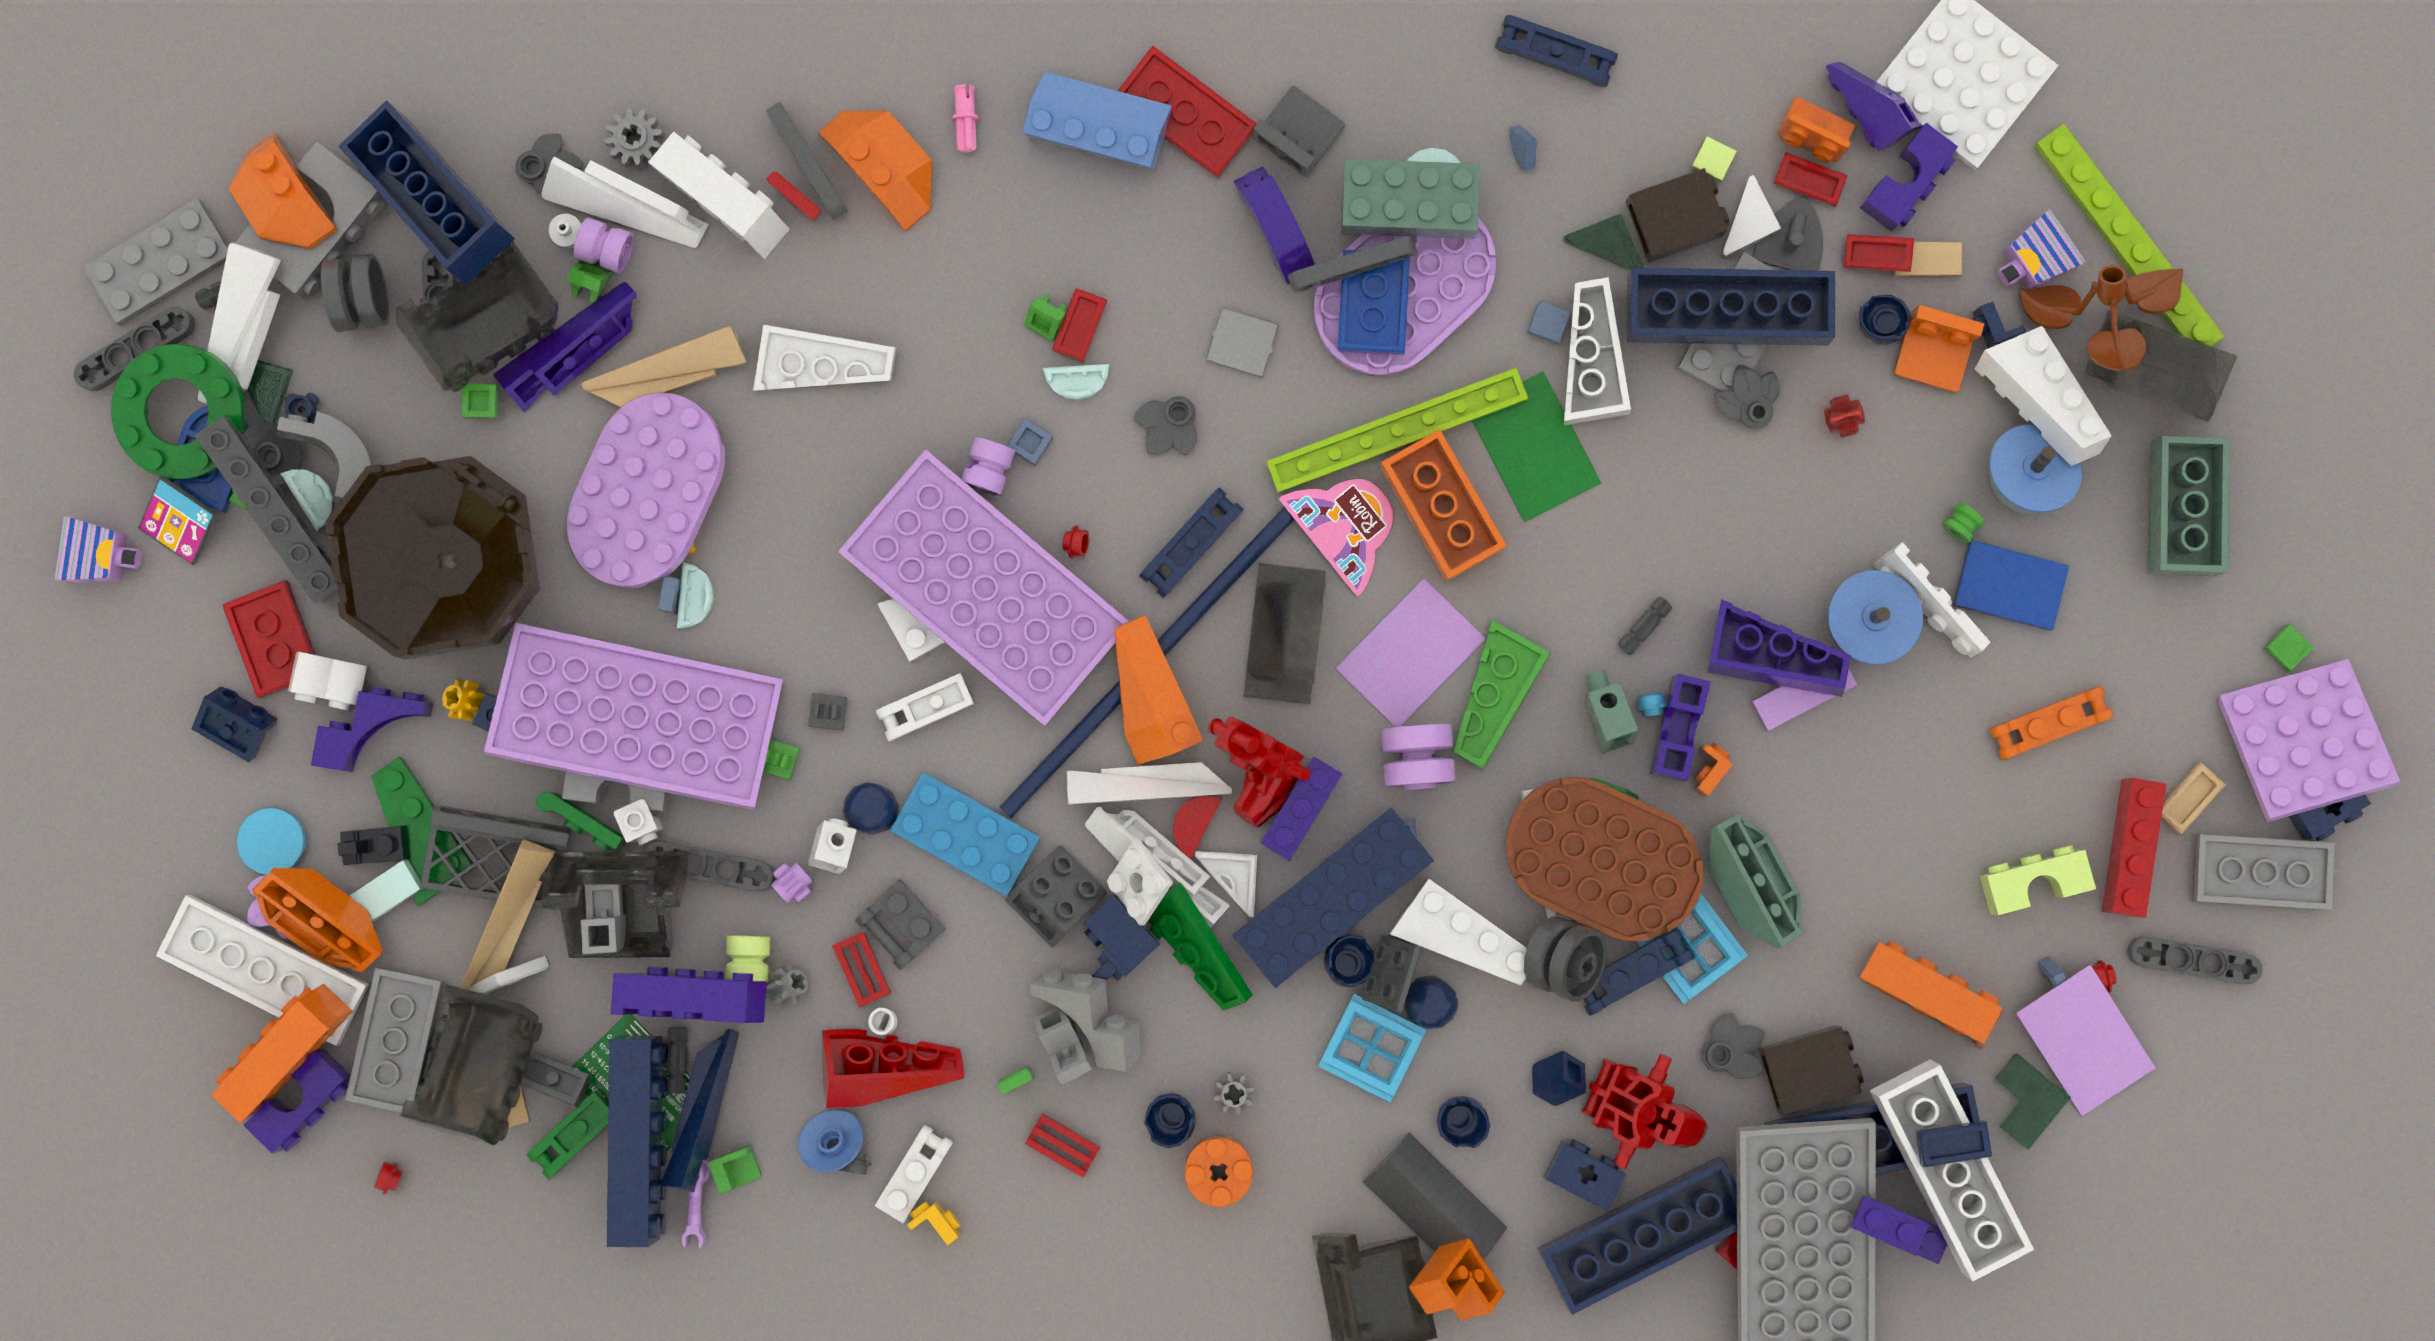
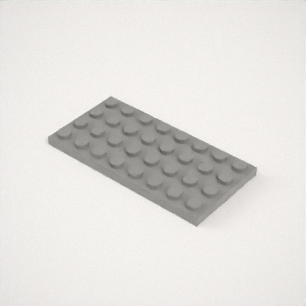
[1736,1118,1876,1341]

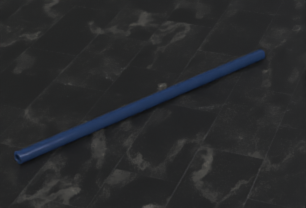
[1000,507,1295,818]

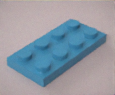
[890,772,1041,896]

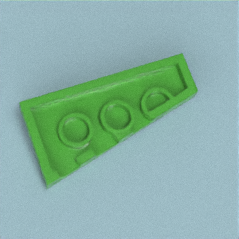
[1453,620,1551,770]

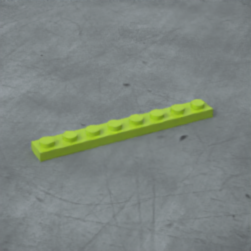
[2034,124,2224,358]
[1266,367,1528,494]

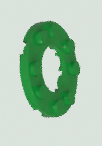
[111,344,246,479]

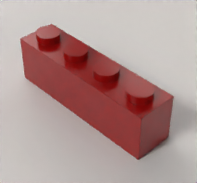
[2101,778,2166,918]

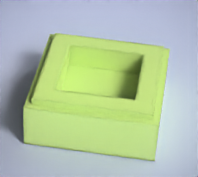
[1691,136,1737,183]

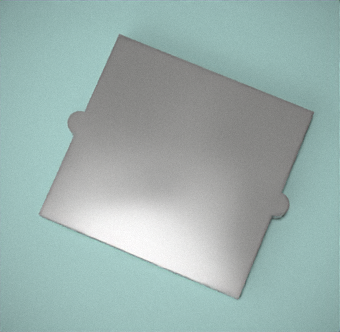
[1206,308,1278,378]

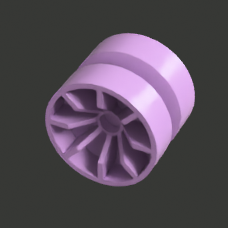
[1381,724,1456,791]

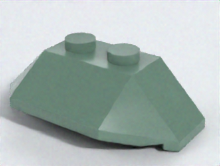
[1708,813,1803,949]

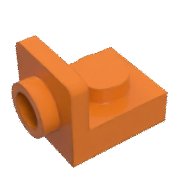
[1694,743,1733,797]

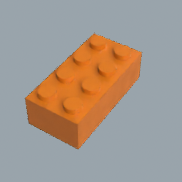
[1379,429,1507,583]
[211,983,353,1123]

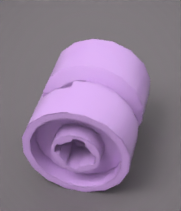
[573,217,634,274]
[961,437,1016,496]

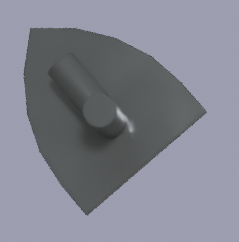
[1753,195,1823,271]

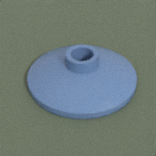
[798,1110,864,1173]

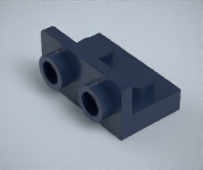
[191,686,277,763]

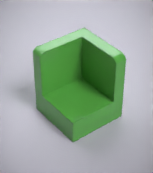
[707,1145,762,1194]

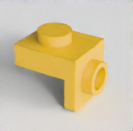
[907,1201,961,1245]

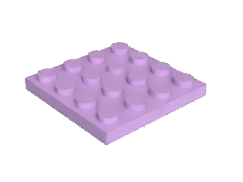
[2217,659,2400,822]

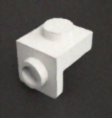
[614,799,664,846]

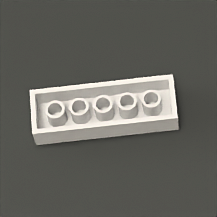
[1870,1059,2034,1282]

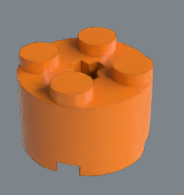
[1185,1135,1253,1208]

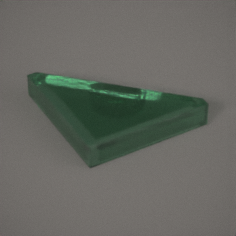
[1563,213,1643,270]
[247,360,293,423]

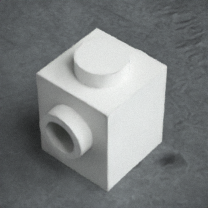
[808,819,856,874]

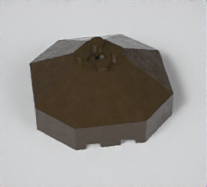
[325,456,540,659]

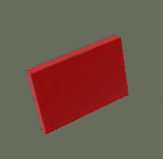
[222,580,316,698]

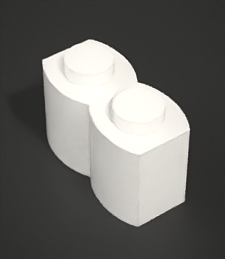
[288,652,367,710]

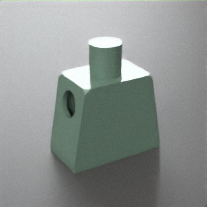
[1585,670,1638,754]

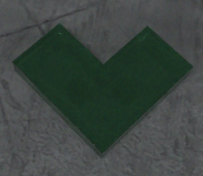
[1995,1053,2071,1150]

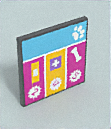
[138,476,217,565]

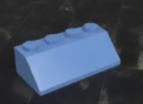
[1022,72,1173,171]

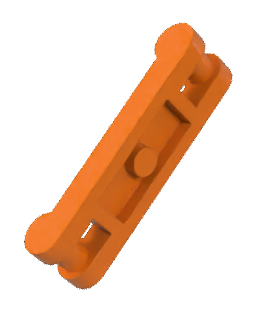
[1989,686,2114,760]

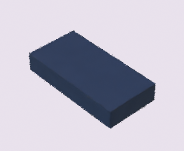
[1916,1120,1992,1167]

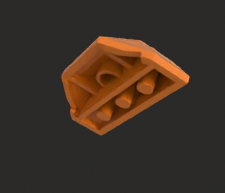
[818,110,933,232]
[228,132,338,250]
[252,868,383,972]

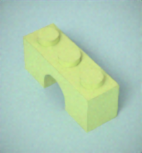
[1980,845,2096,915]

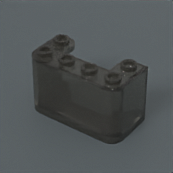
[396,241,559,392]
[400,984,542,1146]

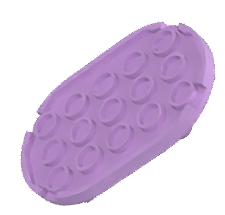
[1314,218,1496,376]
[567,393,725,588]

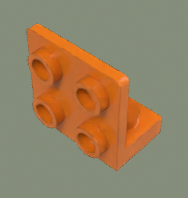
[1777,96,1856,163]
[1894,305,1984,393]

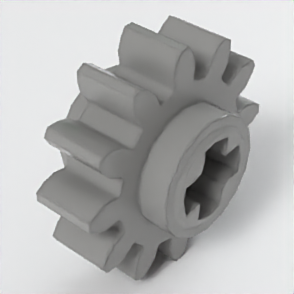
[604,108,665,169]

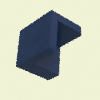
[1532,1051,1586,1106]

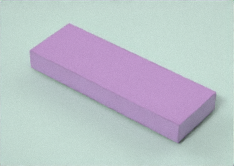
[1751,670,1857,731]

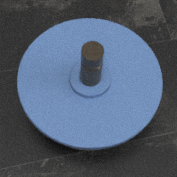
[1989,425,2082,514]
[1828,570,1923,664]

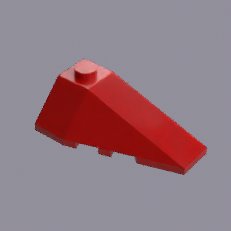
[822,1029,965,1108]

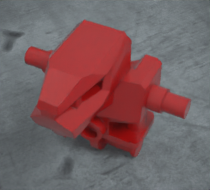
[1208,717,1310,827]
[1581,1054,1708,1169]

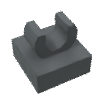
[808,693,847,731]

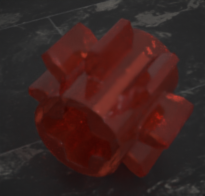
[1824,394,1865,438]

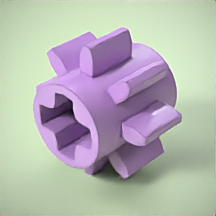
[771,862,813,903]

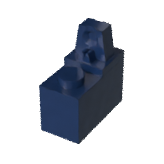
[1084,895,1160,981]

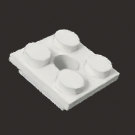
[1106,839,1173,926]

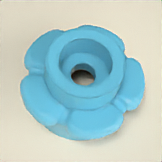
[1636,693,1668,716]

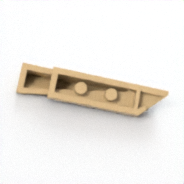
[581,326,747,408]
[460,839,555,990]

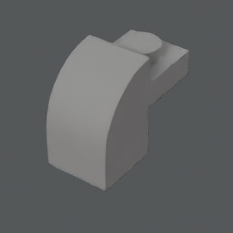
[581,882,626,954]
[1032,1007,1092,1085]

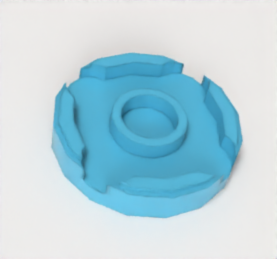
[237,808,307,875]

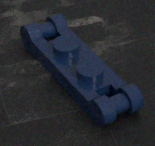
[1495,15,1618,87]
[1139,487,1244,598]
[1584,927,1695,1016]

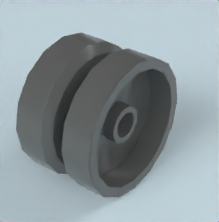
[321,254,389,333]
[1524,916,1607,1002]

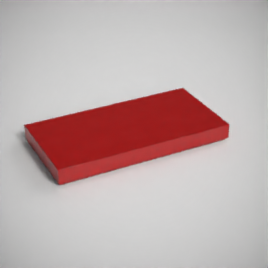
[1118,45,1257,179]

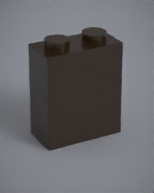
[1625,168,1730,263]
[1758,1025,1864,1116]

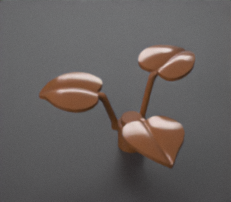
[2020,265,2183,371]

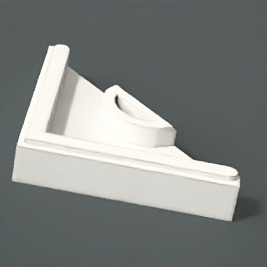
[1723,175,1781,258]
[1195,851,1257,917]
[464,956,549,1001]

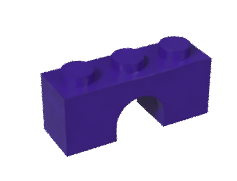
[1860,123,1958,232]
[1650,674,1711,782]
[1260,756,1342,861]
[243,1049,351,1154]

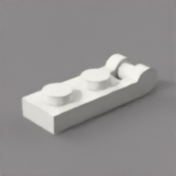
[875,673,974,742]
[875,1124,954,1223]

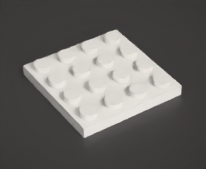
[1876,0,2059,171]

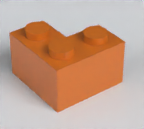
[1409,1238,1505,1321]

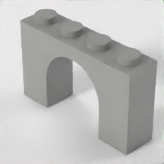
[235,141,385,300]

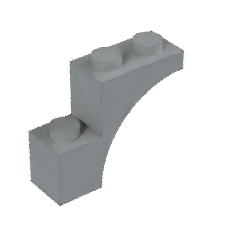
[1030,969,1142,1072]

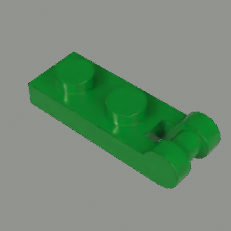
[536,792,626,852]
[526,1090,609,1180]

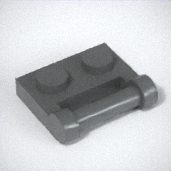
[855,879,945,970]

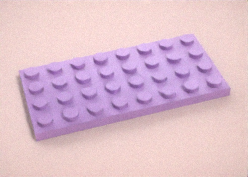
[838,449,1129,726]
[484,623,783,811]

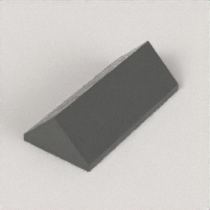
[1363,1133,1507,1259]

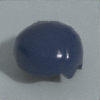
[1859,294,1911,345]
[843,782,899,835]
[1324,934,1374,987]
[1404,976,1458,1029]
[1144,1093,1196,1148]
[1436,1096,1490,1148]

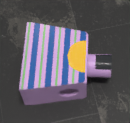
[1997,209,2086,289]
[54,516,142,583]

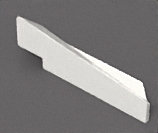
[541,157,709,248]
[198,243,281,404]
[1067,762,1232,805]
[1085,807,1230,929]

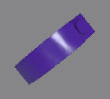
[1234,167,1315,285]

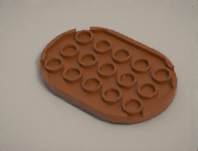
[1505,777,1704,941]

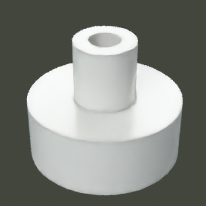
[549,214,582,249]

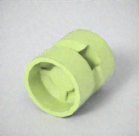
[725,935,771,984]

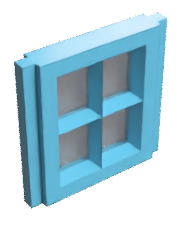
[1636,893,1748,1004]
[1318,993,1426,1103]

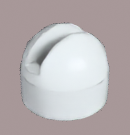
[868,1008,898,1035]

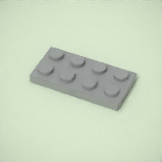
[83,198,228,325]
[1677,252,1775,392]
[2193,834,2335,910]
[345,967,444,1115]

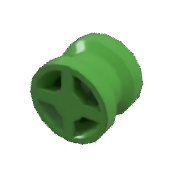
[1942,502,1985,544]

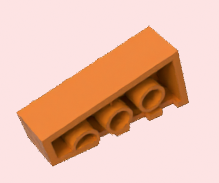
[1860,941,2003,1049]

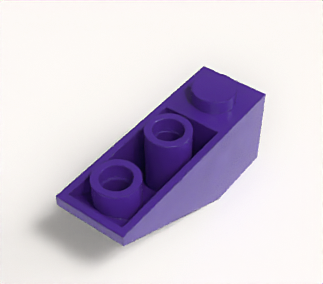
[1826,62,1921,151]

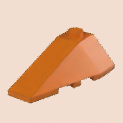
[1114,615,1203,765]

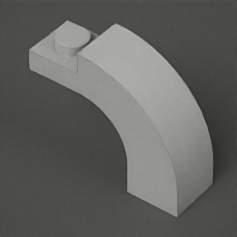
[276,411,371,504]

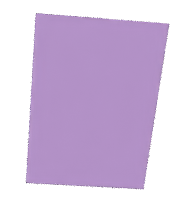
[1335,578,1486,727]
[2016,965,2156,1116]

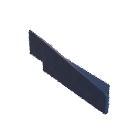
[660,1029,739,1193]

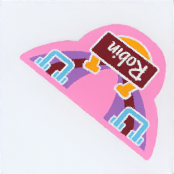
[1279,479,1393,597]

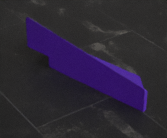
[494,282,637,412]

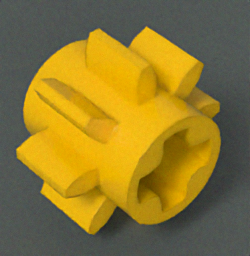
[442,679,485,721]

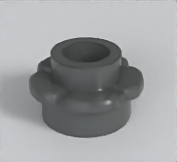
[839,1153,871,1175]

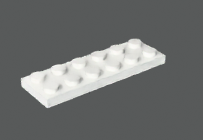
[156,895,369,1046]

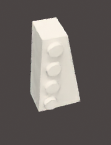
[648,131,790,259]
[1564,277,1631,425]
[1974,326,2112,466]
[1388,879,1527,985]

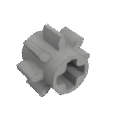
[766,964,809,1009]
[1213,1072,1255,1115]

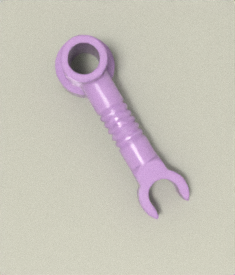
[681,1158,711,1249]

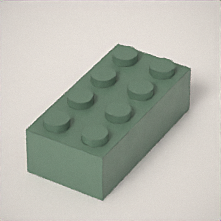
[1341,159,1480,239]
[2149,436,2230,576]

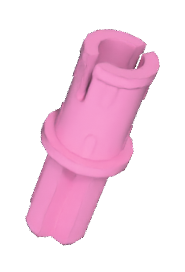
[952,84,979,153]

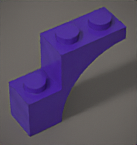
[311,686,433,772]
[1849,1195,1947,1264]

